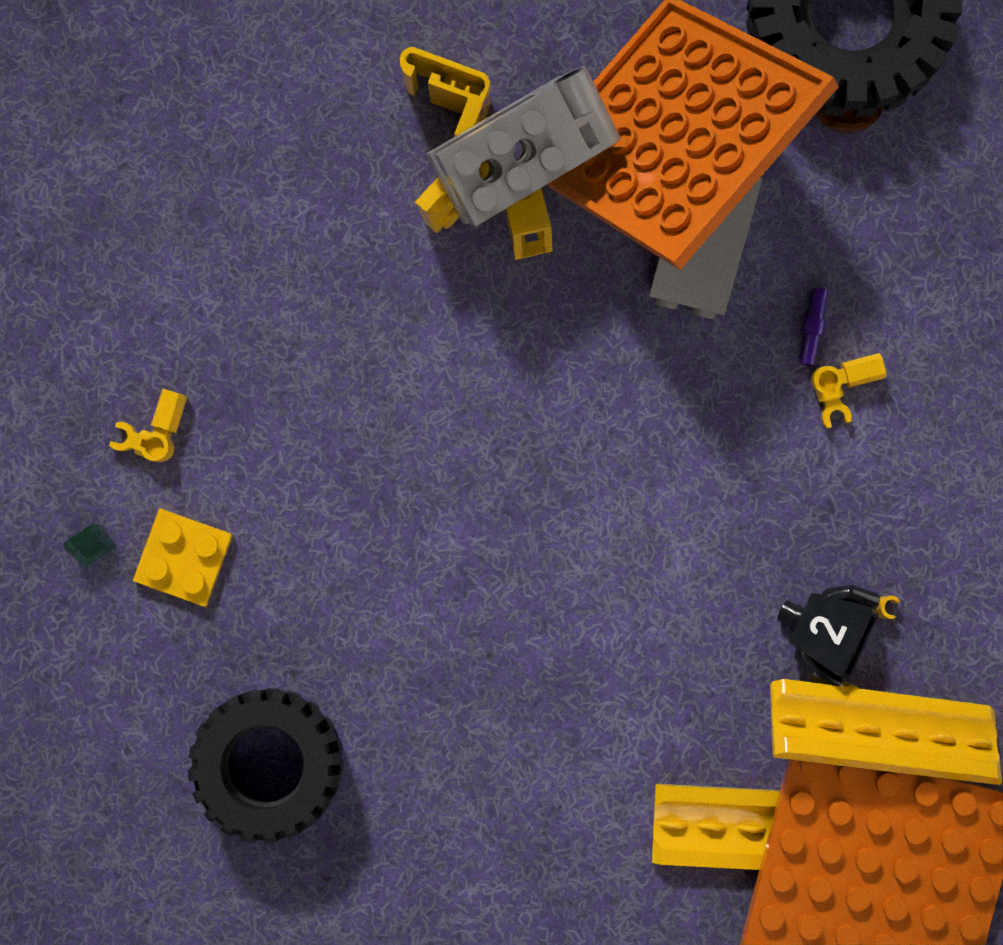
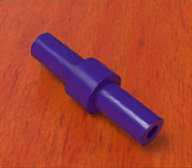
[799,288,829,366]

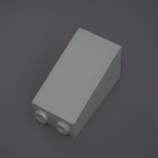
[649,178,763,319]

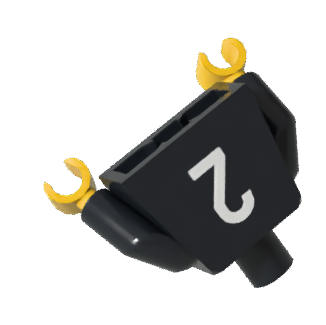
[777,585,900,688]

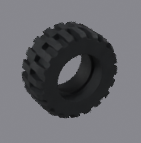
[188,688,344,844]

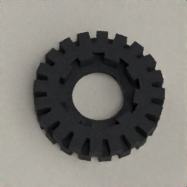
[746,0,962,118]

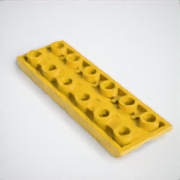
[770,679,1002,785]
[652,784,780,870]

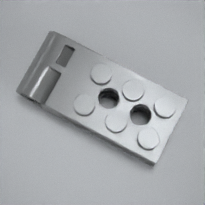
[426,66,621,227]

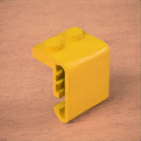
[400,47,491,136]

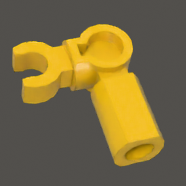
[811,353,887,428]
[109,389,188,463]

